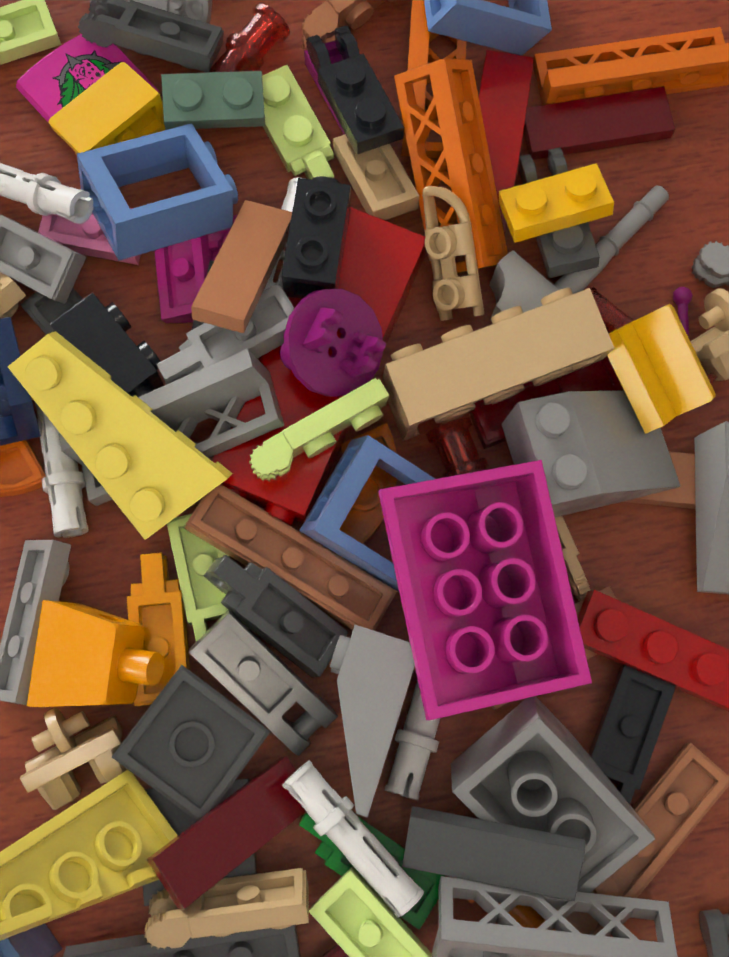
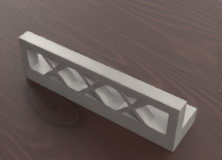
[58,348,284,506]
[432,876,678,957]

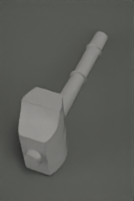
[489,185,669,321]

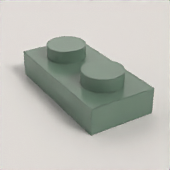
[161,71,265,130]

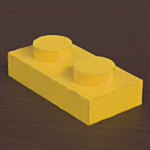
[499,163,614,243]

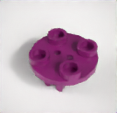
[280,289,386,397]

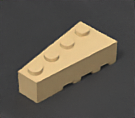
[382,288,614,441]

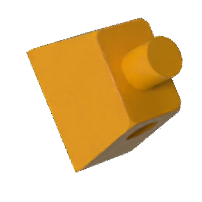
[27,600,164,707]

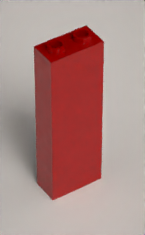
[212,207,426,526]

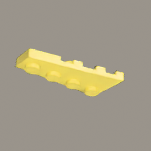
[8,331,233,540]
[0,770,178,941]

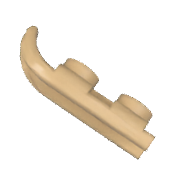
[423,186,485,321]

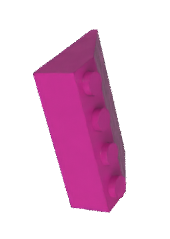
[378,460,592,721]

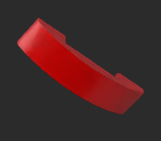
[457,50,534,235]

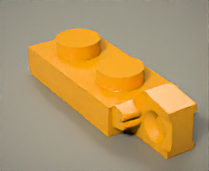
[127,552,190,706]

